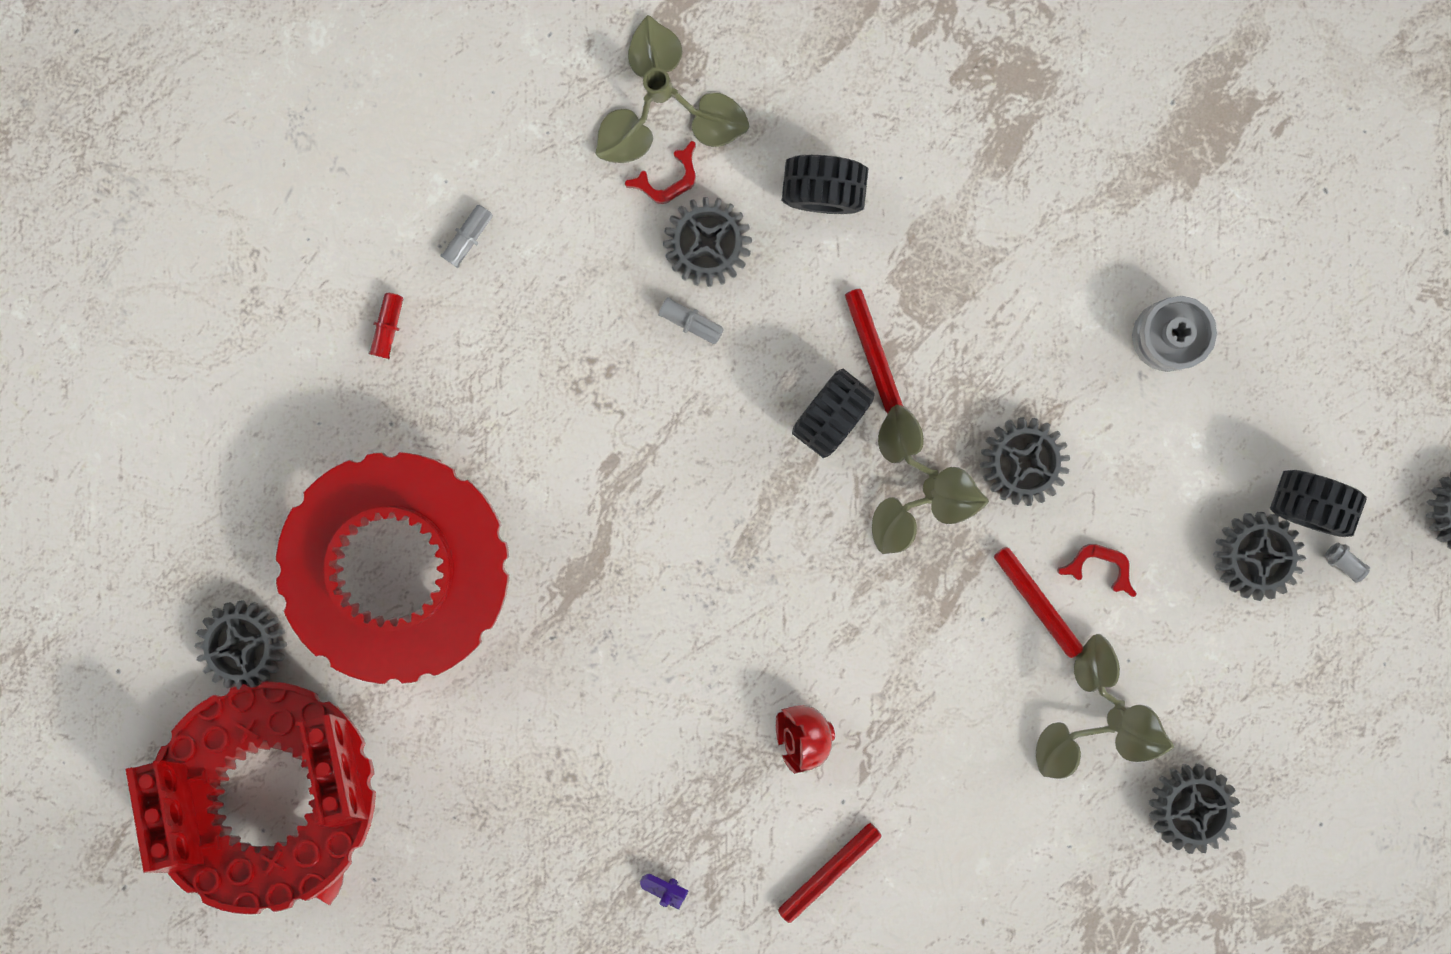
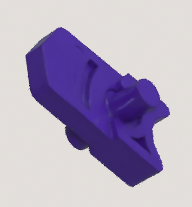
[640,874,689,909]

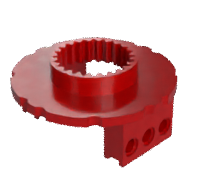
[276,452,509,684]
[125,681,376,915]

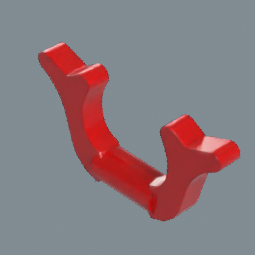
[625,141,696,204]
[1057,544,1137,597]

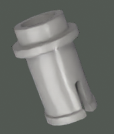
[1325,543,1370,583]

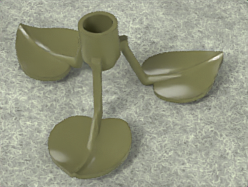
[595,15,749,163]
[872,405,989,554]
[1036,634,1174,779]

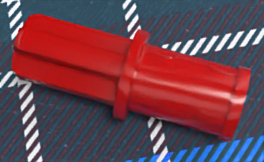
[368,292,404,359]

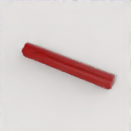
[845,288,903,414]
[994,547,1083,658]
[778,823,882,923]

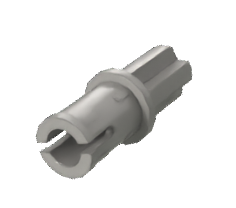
[440,205,493,268]
[658,297,723,344]

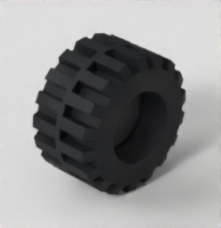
[781,155,869,214]
[792,368,875,458]
[1270,470,1367,537]

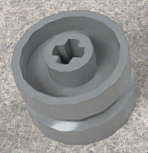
[1132,296,1217,372]

